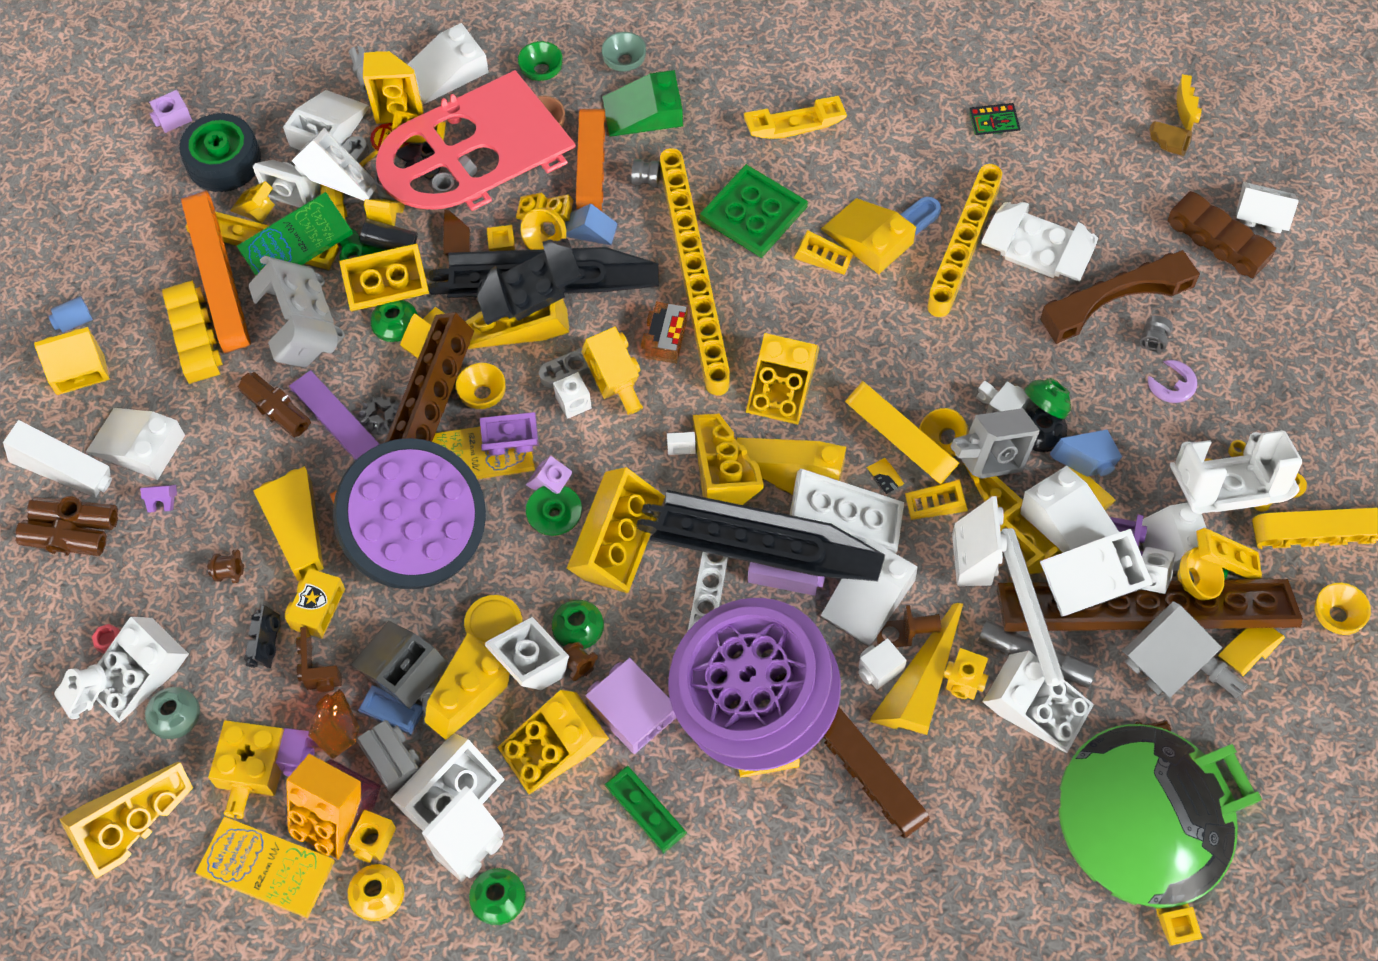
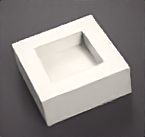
[667,432,696,455]

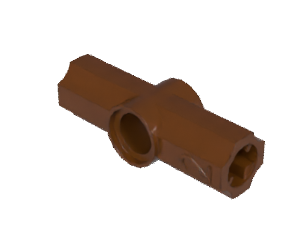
[237,372,311,438]
[27,496,118,530]
[15,520,107,557]

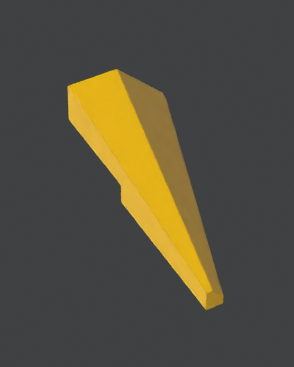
[870,603,963,735]

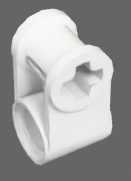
[54,664,106,719]

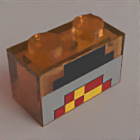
[641,301,688,364]

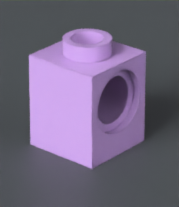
[149,90,192,133]

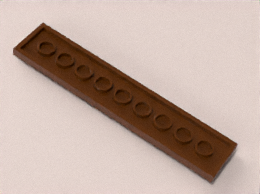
[997,579,1303,631]

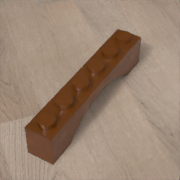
[1040,250,1200,344]

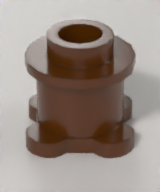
[207,549,244,583]
[563,642,598,681]

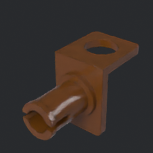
[876,605,941,647]

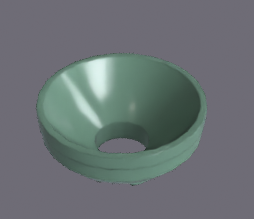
[601,32,646,72]
[145,687,200,739]

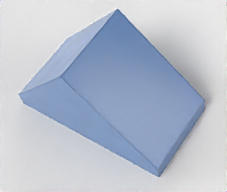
[565,204,618,245]

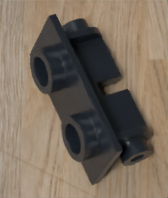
[244,605,281,668]

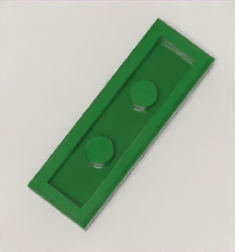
[605,765,687,854]

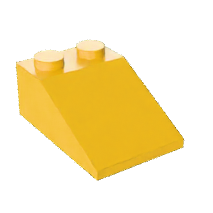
[821,198,916,274]

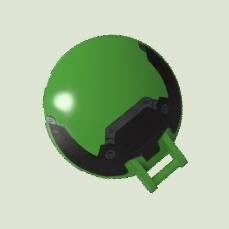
[1058,724,1263,909]

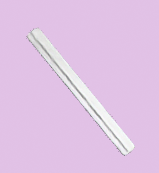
[1001,528,1064,686]

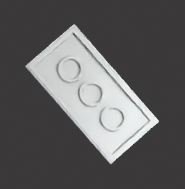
[790,468,904,553]

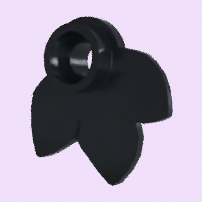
[396,141,441,180]

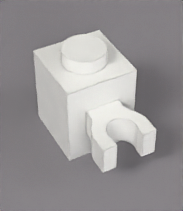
[976,380,1030,414]

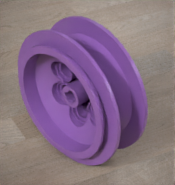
[668,598,841,771]

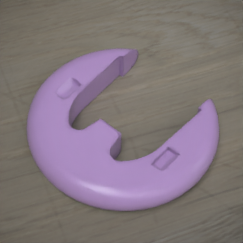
[1148,360,1197,403]

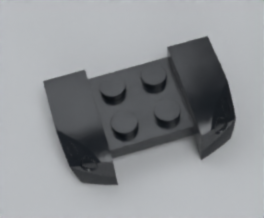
[477,238,582,325]

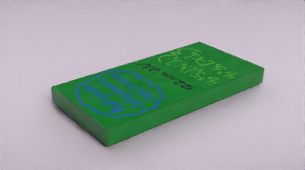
[237,192,354,275]

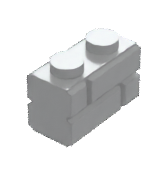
[356,720,422,795]

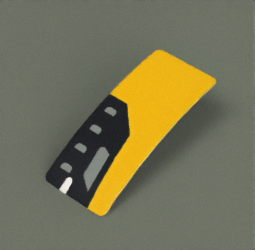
[866,458,904,494]

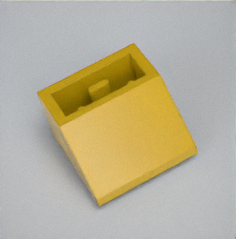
[34,327,110,395]

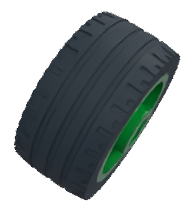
[179,113,261,192]

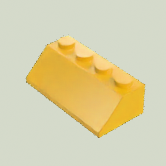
[567,467,665,593]

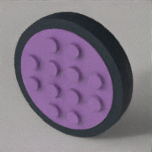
[333,438,486,589]

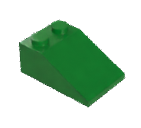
[602,70,683,137]

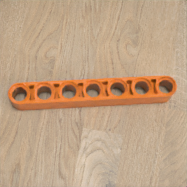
[181,190,251,354]

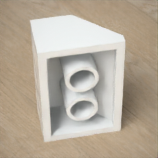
[390,733,505,831]

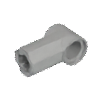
[432,156,478,194]

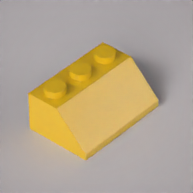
[363,51,424,124]
[339,244,429,311]

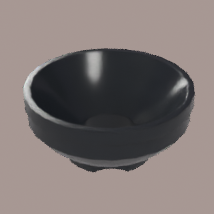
[1026,406,1067,452]

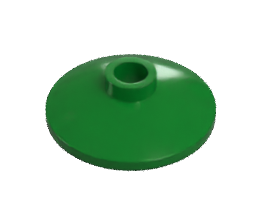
[526,486,582,536]

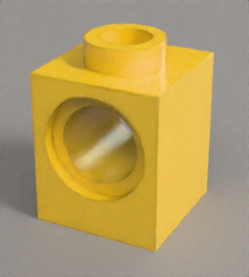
[348,810,396,863]

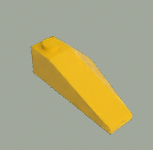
[465,299,570,349]
[692,414,764,505]
[737,437,846,495]
[59,761,193,879]

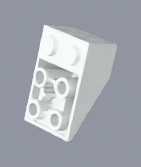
[283,90,369,150]
[952,496,1006,586]
[1040,529,1152,617]
[96,617,189,723]
[982,651,1094,753]

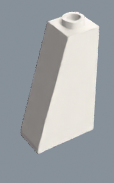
[3,420,112,498]

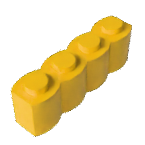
[162,280,223,384]

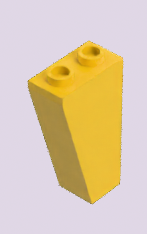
[253,466,324,581]

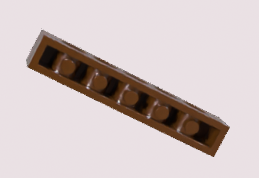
[385,312,474,442]

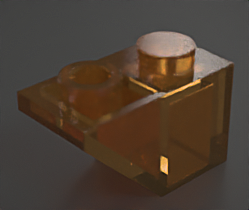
[308,689,360,759]

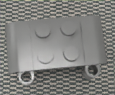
[249,256,345,368]

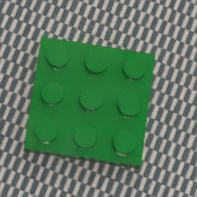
[700,164,808,258]

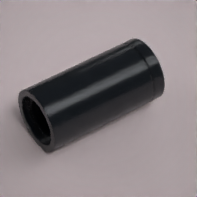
[360,218,418,250]

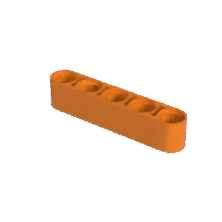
[576,109,605,212]

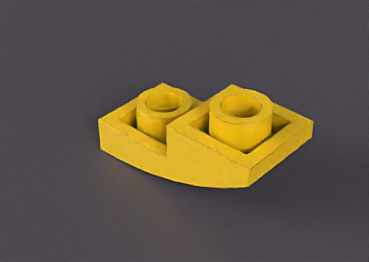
[1177,74,1202,131]
[516,193,574,223]
[1218,628,1285,677]

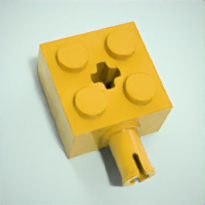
[581,326,643,415]
[208,720,284,819]

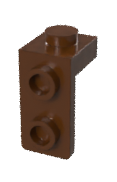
[296,626,342,692]

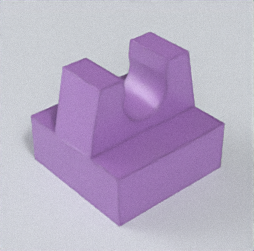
[140,485,177,512]

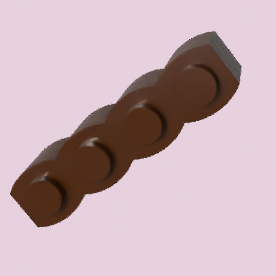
[1167,191,1276,279]

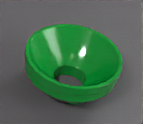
[518,41,563,81]
[371,300,418,342]
[1025,378,1071,419]
[552,600,604,649]
[469,868,526,925]

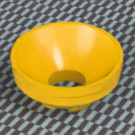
[520,208,566,250]
[456,363,506,409]
[919,408,969,457]
[1177,547,1224,600]
[1314,583,1371,635]
[348,864,404,921]

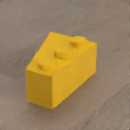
[424,633,510,740]

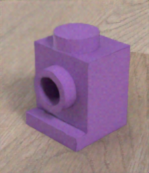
[276,728,319,777]

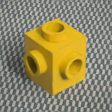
[943,648,989,700]

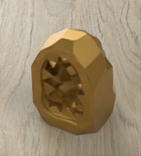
[1149,121,1192,156]

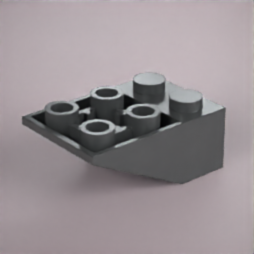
[350,620,448,709]

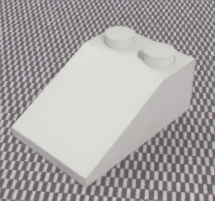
[407,23,489,104]
[292,128,377,201]
[86,408,185,480]
[1020,466,1119,553]
[821,538,917,646]
[422,786,504,882]

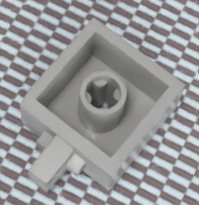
[951,408,1040,478]

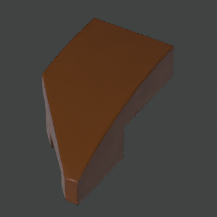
[443,209,471,255]

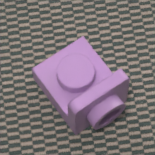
[526,456,572,494]

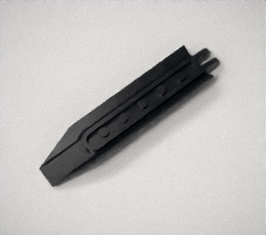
[428,247,659,298]
[636,490,885,582]

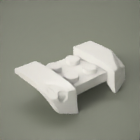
[981,202,1098,282]

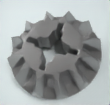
[359,394,400,435]

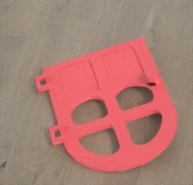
[376,70,576,211]

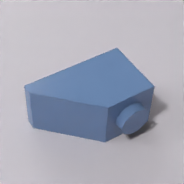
[1050,430,1122,477]

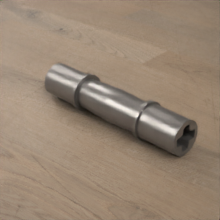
[978,620,1098,688]

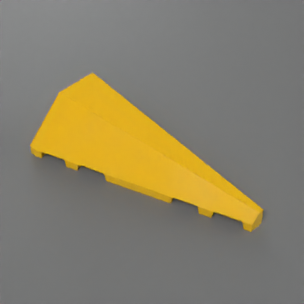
[964,464,1063,574]

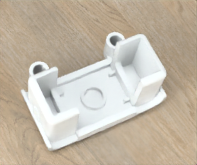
[1170,430,1302,513]

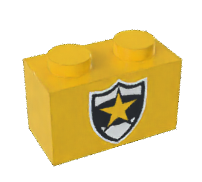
[285,568,345,639]

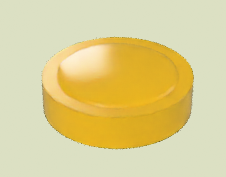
[464,595,523,647]

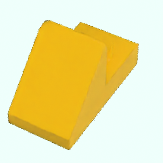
[230,181,275,223]
[364,199,405,226]
[400,307,445,359]

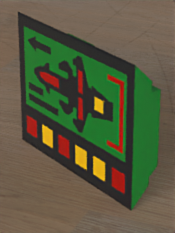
[970,103,1021,135]

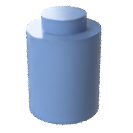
[48,296,93,333]

